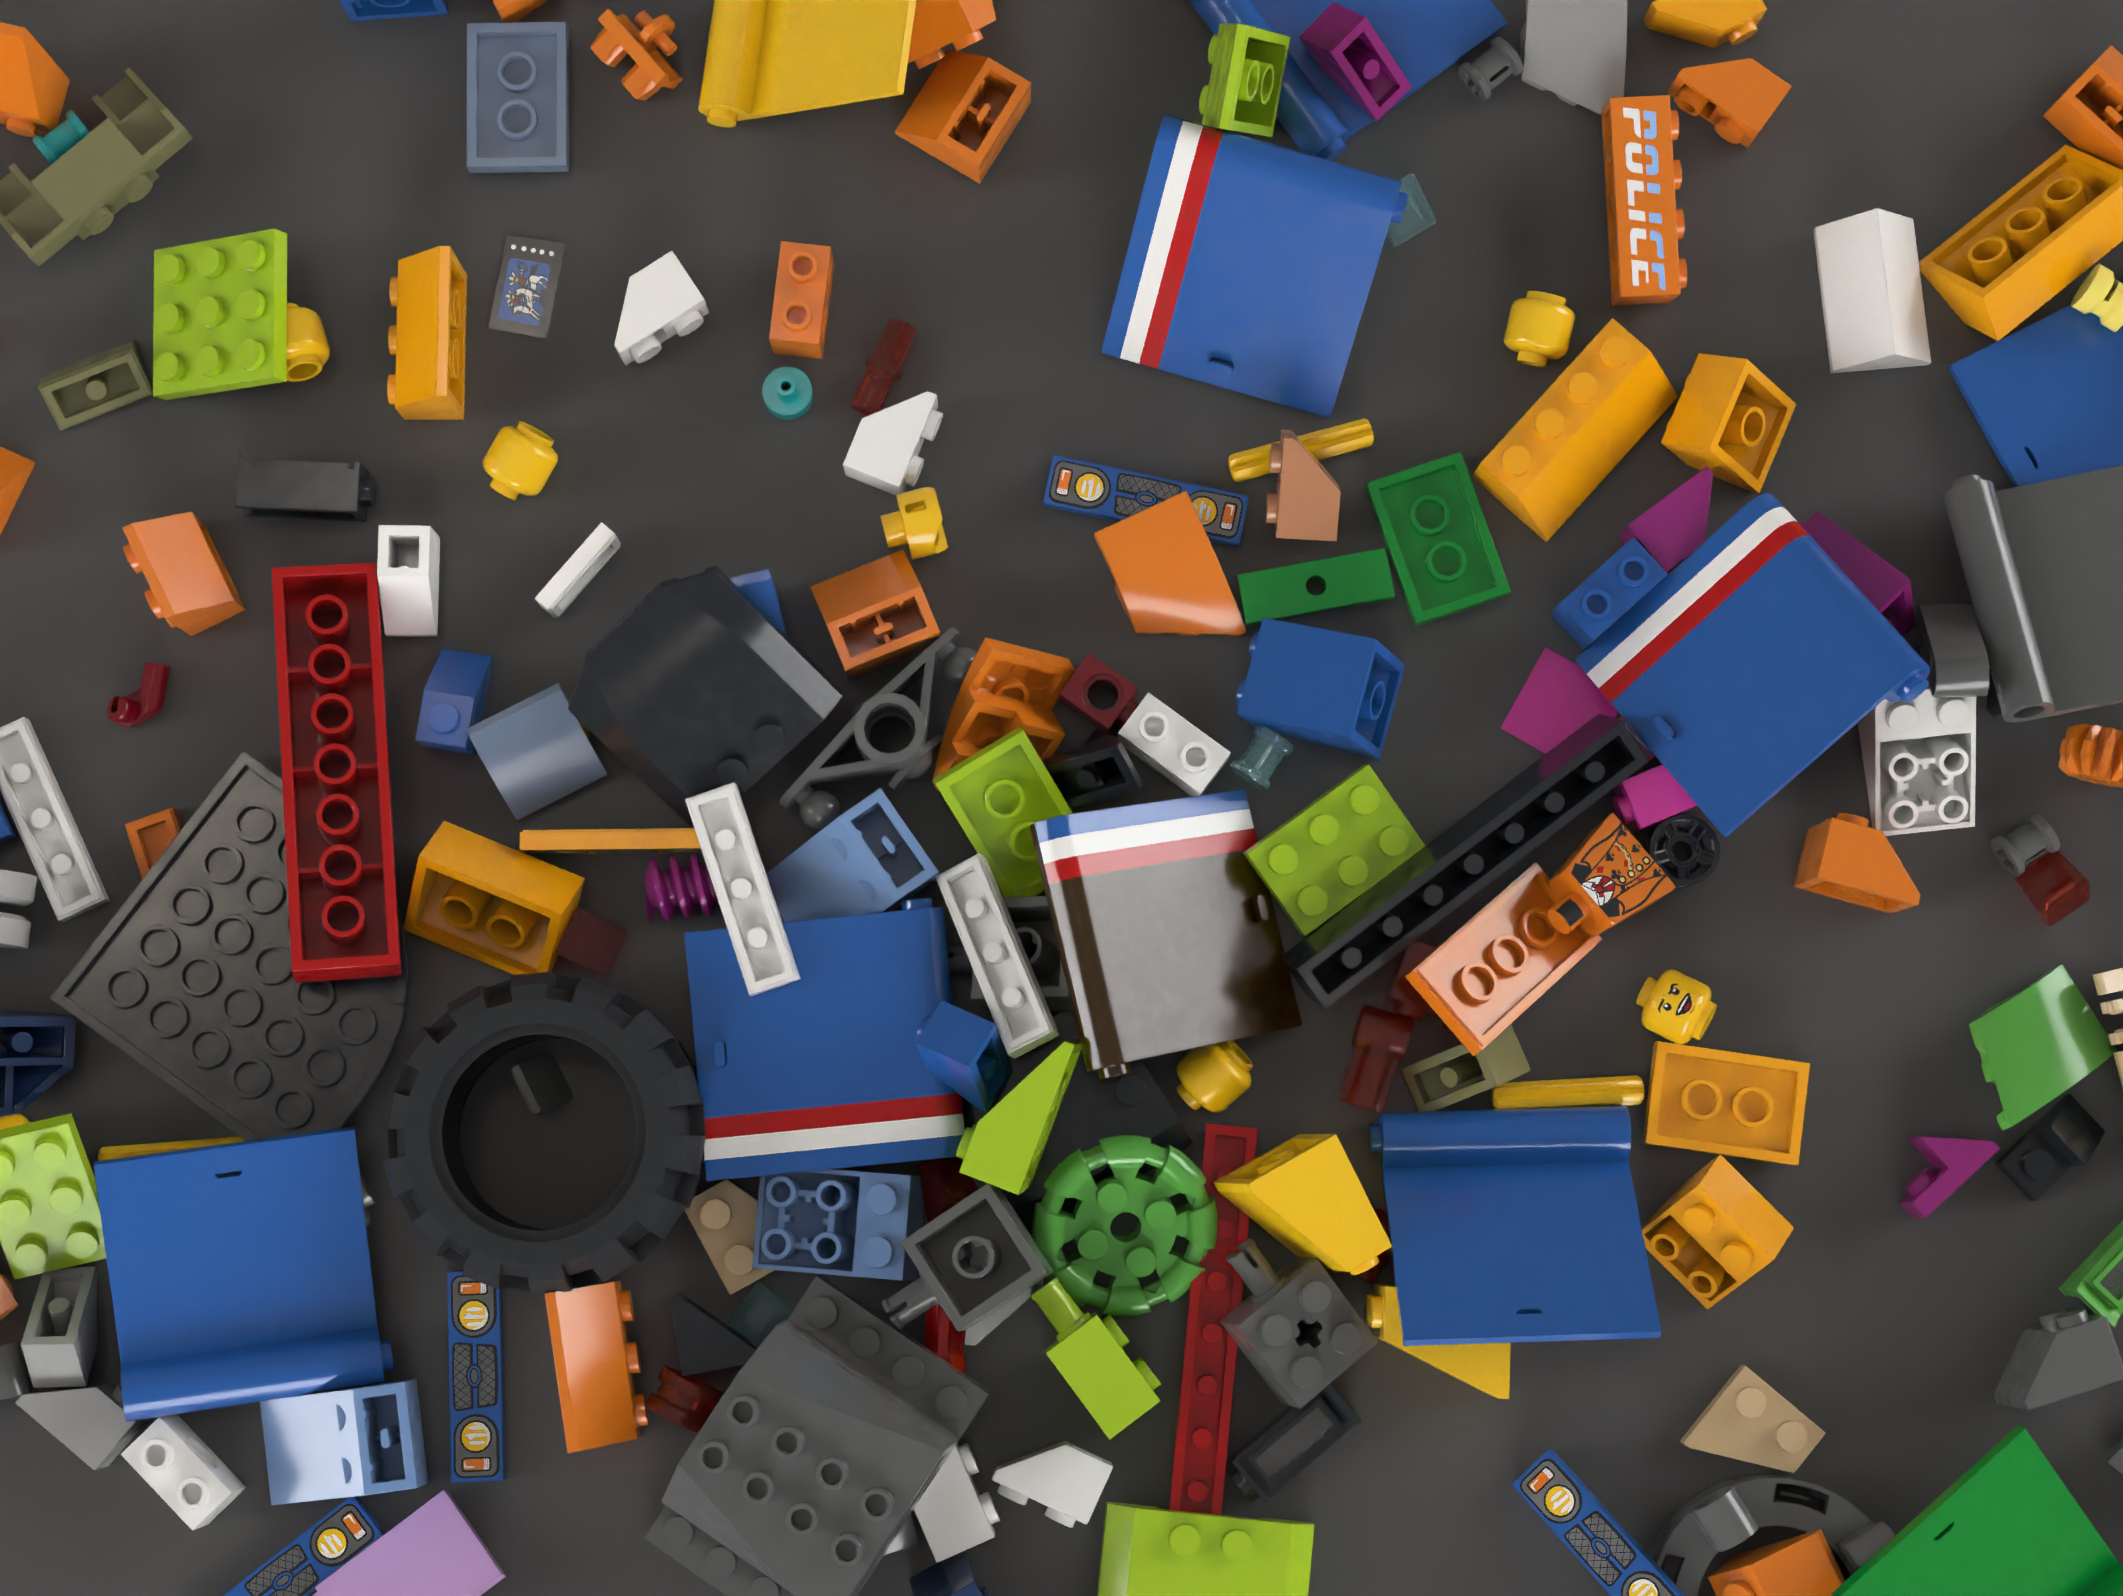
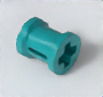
[32,109,90,164]

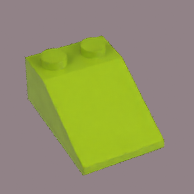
[1199,23,1291,137]
[956,1038,1082,1195]

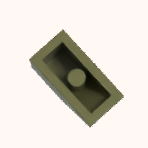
[1401,1024,1531,1112]

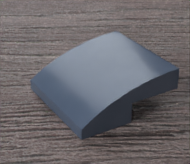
[466,683,608,820]

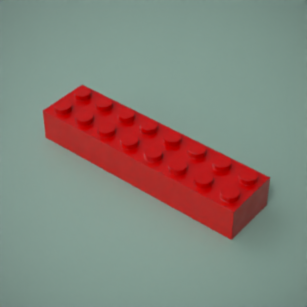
[271,563,402,983]

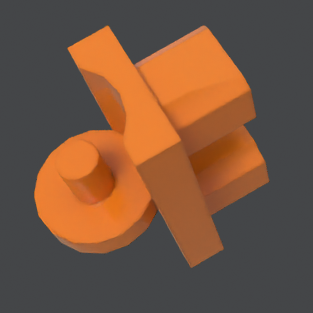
[590,9,683,101]

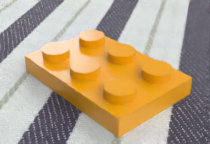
[1642,1041,1810,1166]

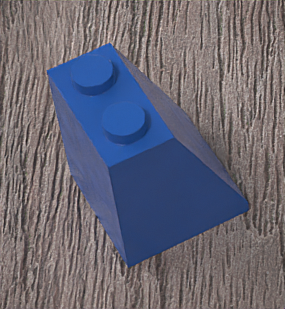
[1236,618,1406,761]

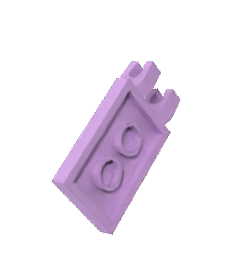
[312,1490,506,1596]

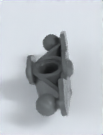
[779,627,977,831]

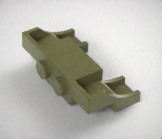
[0,67,193,267]

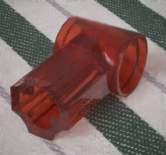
[1339,1004,1414,1113]

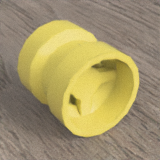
[2071,263,2123,332]

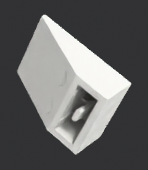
[1858,678,1976,836]

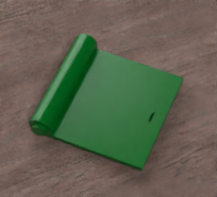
[1831,1424,2123,1596]

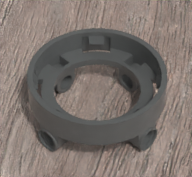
[1648,1474,1896,1596]

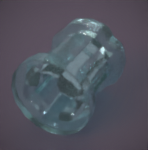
[1229,724,1294,791]

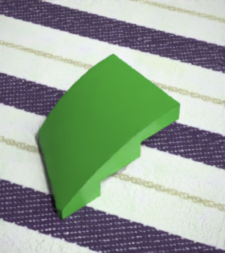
[1969,964,2118,1130]

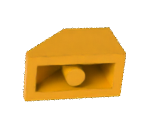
[1643,0,1767,48]

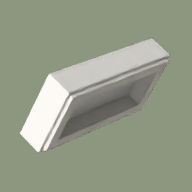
[534,522,621,618]

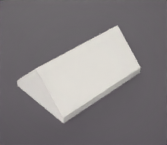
[1813,208,1931,373]

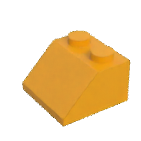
[1661,353,1796,493]

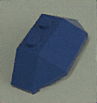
[0,1011,76,1116]

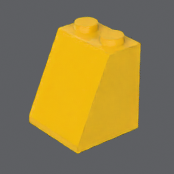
[1213,1134,1392,1275]
[1364,1284,1511,1399]

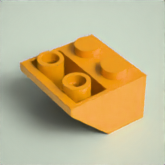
[1641,1154,1794,1310]

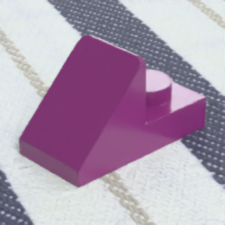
[1898,1136,2000,1219]

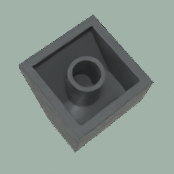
[1994,1307,2123,1410]

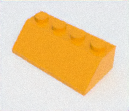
[1919,145,2123,341]
[1472,318,1678,543]

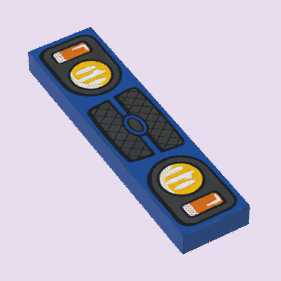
[1043,455,1249,548]
[447,1271,506,1483]
[1511,1449,1685,1596]
[223,1496,386,1596]

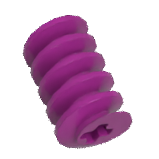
[644,854,718,923]

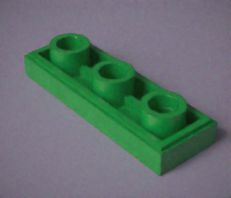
[1236,548,1395,627]

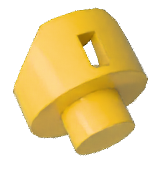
[880,487,948,560]

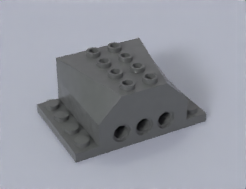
[644,1274,991,1596]

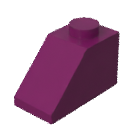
[1299,2,1412,121]
[1619,466,1713,574]

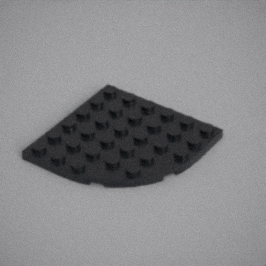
[50,751,410,1141]

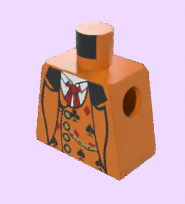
[1547,813,1676,937]

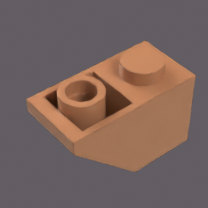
[1265,429,1341,542]

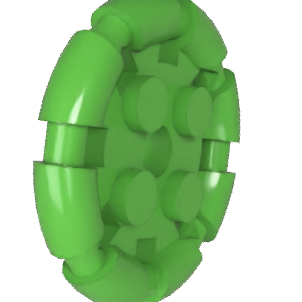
[1032,1135,1218,1316]

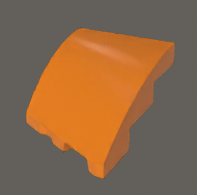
[1094,491,1247,637]
[932,637,1076,791]

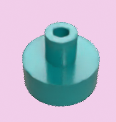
[762,366,813,420]

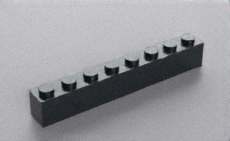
[1280,713,1648,1009]

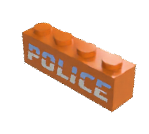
[1601,95,1687,306]

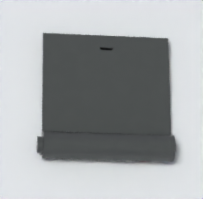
[1944,465,2123,723]

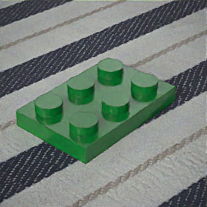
[1364,451,1511,627]

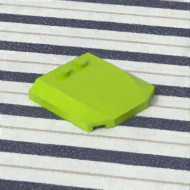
[1097,1502,1315,1596]

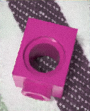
[1611,764,1697,833]

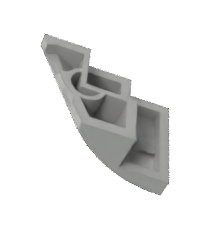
[1520,0,1627,115]

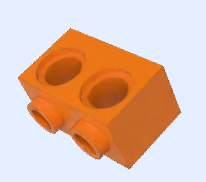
[769,241,834,360]

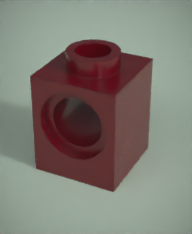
[1059,653,1138,734]

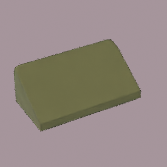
[38,341,153,431]

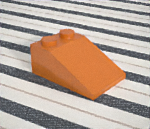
[0,22,70,138]

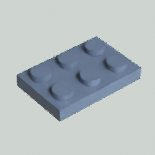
[466,22,569,173]

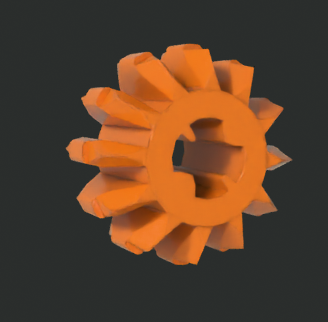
[2058,723,2123,788]

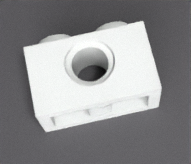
[1117,692,1231,797]
[121,1414,246,1531]

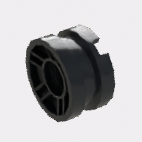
[1642,814,1720,889]

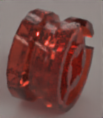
[645,1366,724,1433]

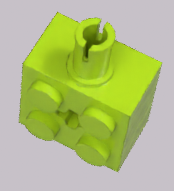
[1030,1277,1161,1440]

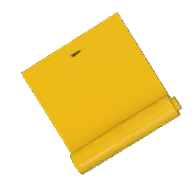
[698,0,916,127]

